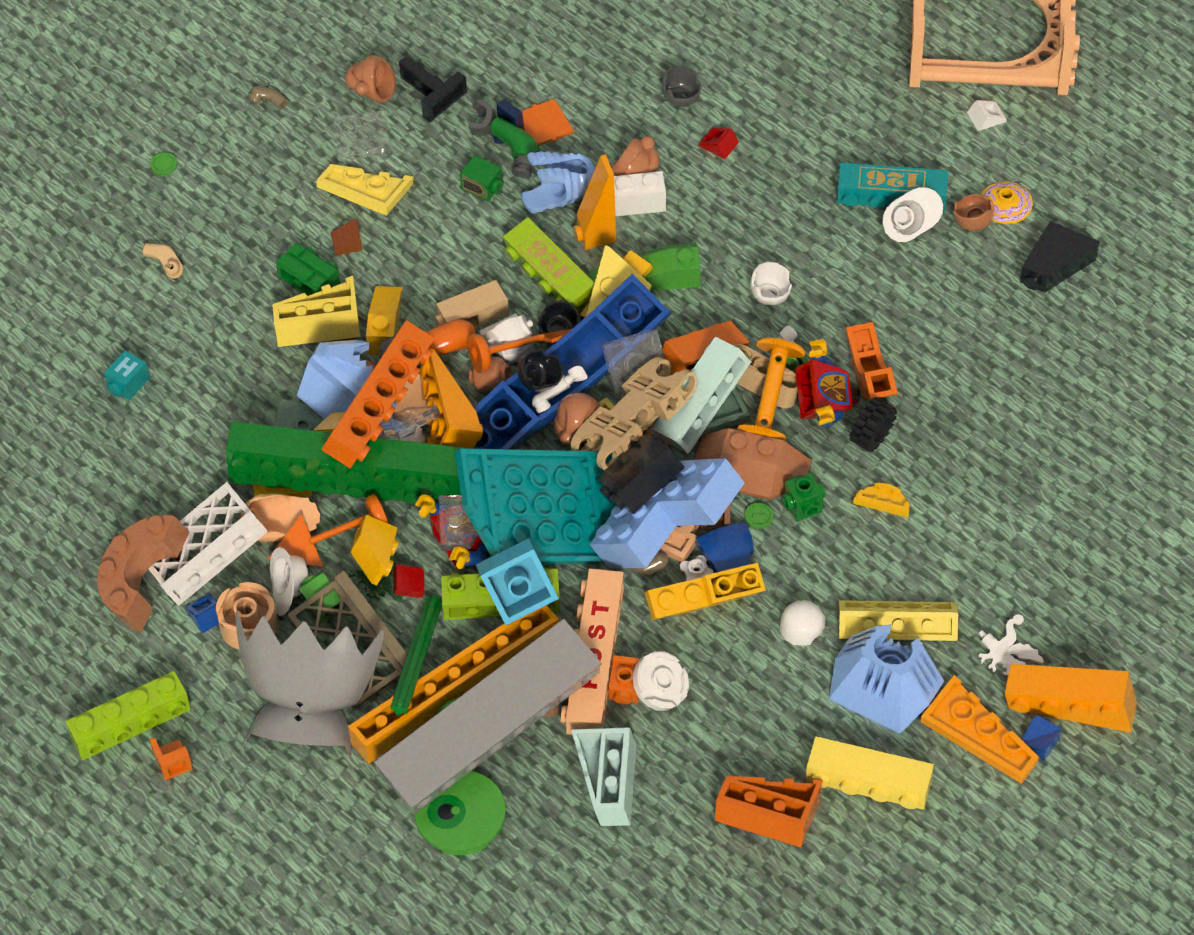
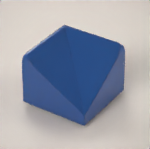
[1021,715,1062,761]

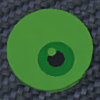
[415,771,506,855]

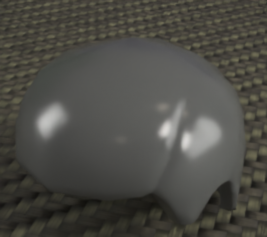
[662,65,702,107]

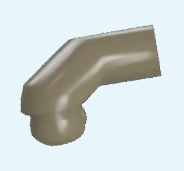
[248,85,288,110]
[627,551,669,576]

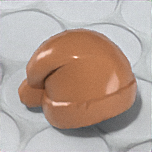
[345,55,396,103]
[611,136,660,176]
[553,393,601,446]

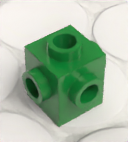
[782,472,826,522]

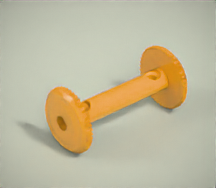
[737,337,805,441]

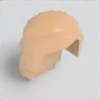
[240,493,320,543]

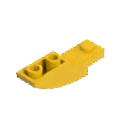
[644,563,766,621]

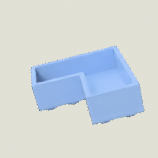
[589,458,745,569]

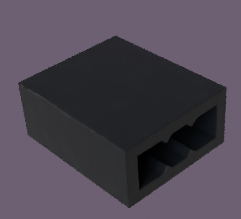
[596,433,685,514]

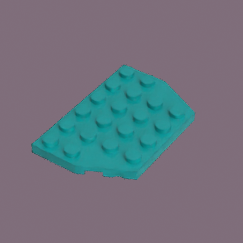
[455,448,615,565]

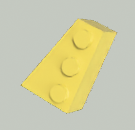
[273,276,361,347]

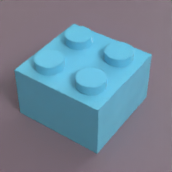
[476,538,559,625]

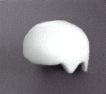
[750,261,792,306]
[779,600,826,646]

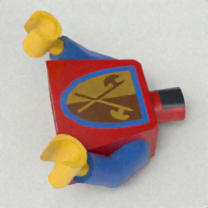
[795,339,860,428]
[415,494,490,571]

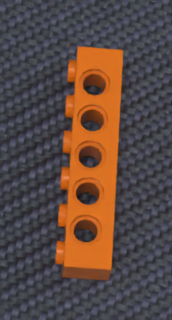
[321,320,435,468]

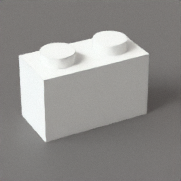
[614,171,666,216]

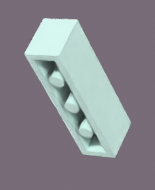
[652,337,751,454]

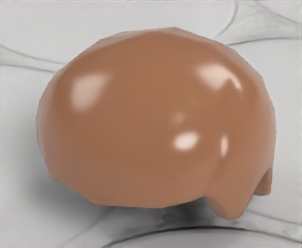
[952,194,994,231]

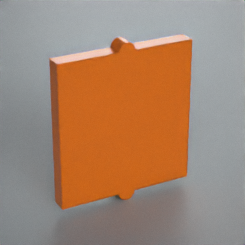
[522,99,574,146]

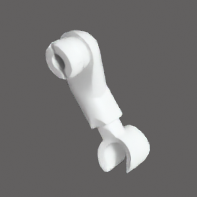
[532,366,588,415]

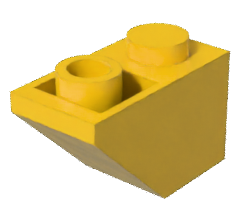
[350,515,399,585]

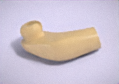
[143,243,184,279]

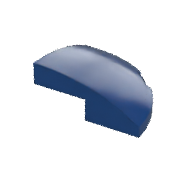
[696,522,754,573]

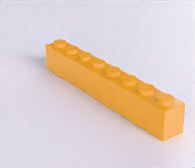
[348,605,559,764]

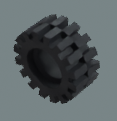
[849,397,897,452]

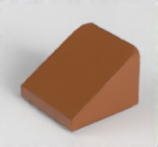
[331,219,362,255]

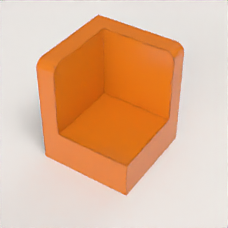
[149,737,193,780]

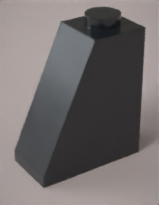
[1020,221,1100,293]

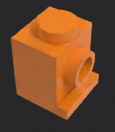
[608,655,641,705]

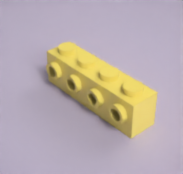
[806,736,934,810]

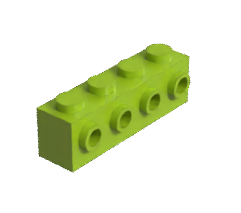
[441,568,561,620]
[65,671,191,761]

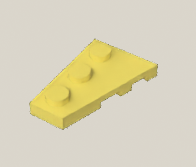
[317,164,414,216]

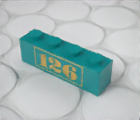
[837,162,948,211]

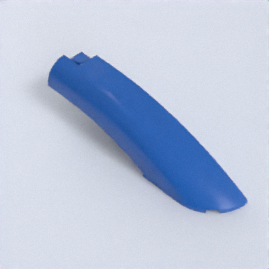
[474,274,671,450]

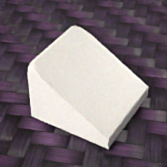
[967,100,1007,131]

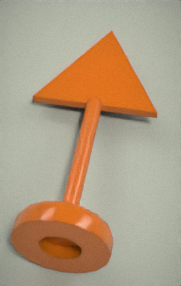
[468,328,573,373]
[267,493,388,567]

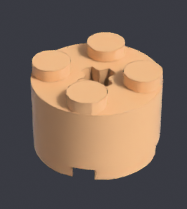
[216,582,278,650]

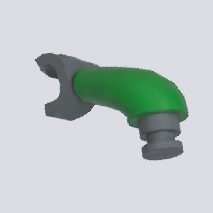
[468,99,541,179]

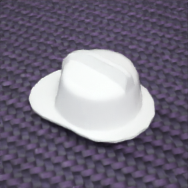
[883,187,943,242]
[270,547,309,616]

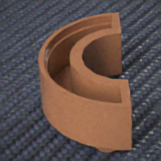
[97,515,189,633]

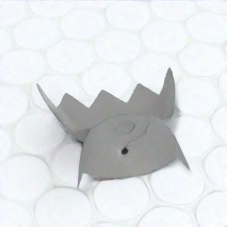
[236,611,385,761]

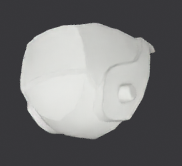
[479,313,534,364]

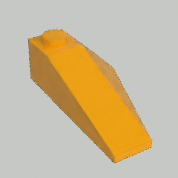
[573,154,616,250]

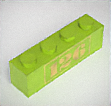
[503,217,594,314]

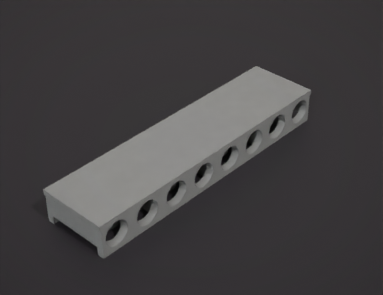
[374,619,602,815]

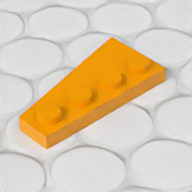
[921,675,1039,784]

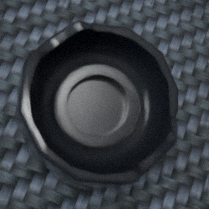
[538,300,581,344]
[517,349,563,392]

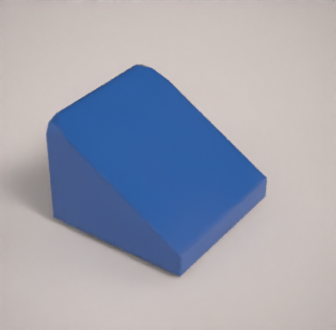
[185,594,219,633]

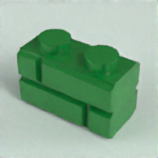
[276,243,340,296]

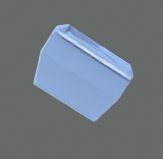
[297,340,397,426]
[829,624,944,734]

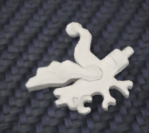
[978,614,1044,676]

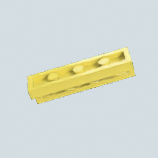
[839,600,958,641]

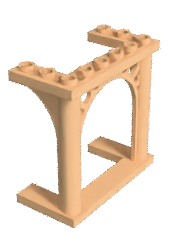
[909,0,1080,95]

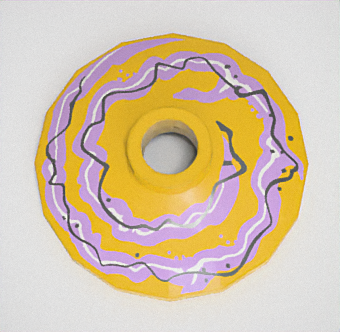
[981,181,1033,224]

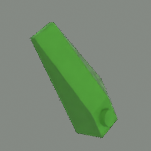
[589,242,700,291]

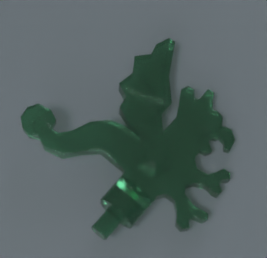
[348,554,410,603]

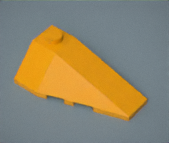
[420,349,483,449]

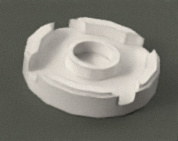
[632,651,689,711]

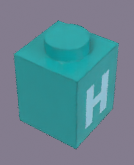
[104,350,150,400]

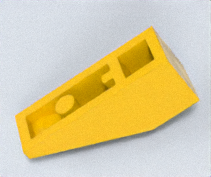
[366,286,403,355]

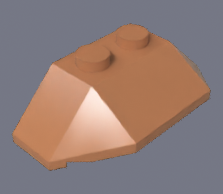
[694,428,812,500]

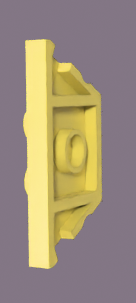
[585,246,652,317]

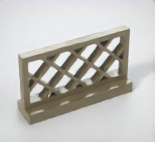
[287,571,408,707]

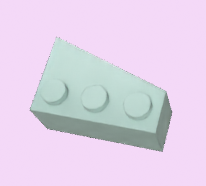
[571,728,637,826]

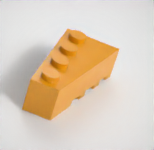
[1005,664,1137,733]

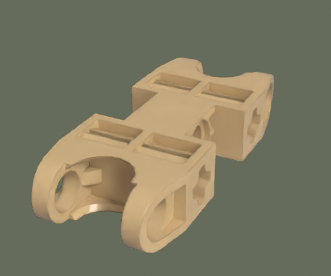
[571,357,697,470]

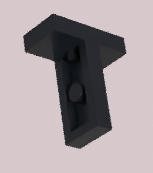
[399,56,467,122]

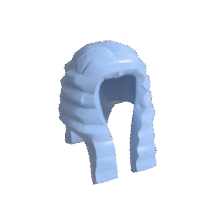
[521,151,595,214]

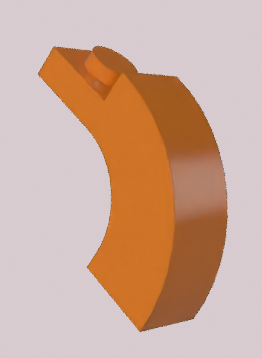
[845,322,898,401]

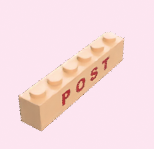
[561,569,624,734]

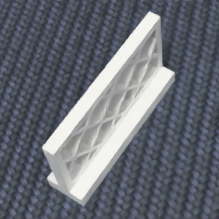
[148,482,268,606]

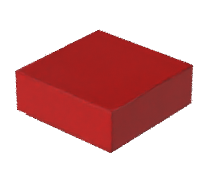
[393,564,425,598]

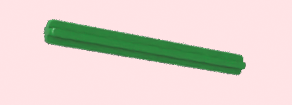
[390,595,442,716]

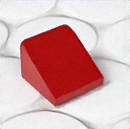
[698,128,739,159]

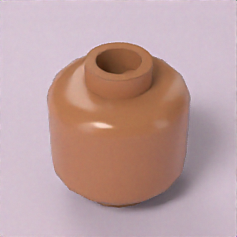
[469,357,512,394]

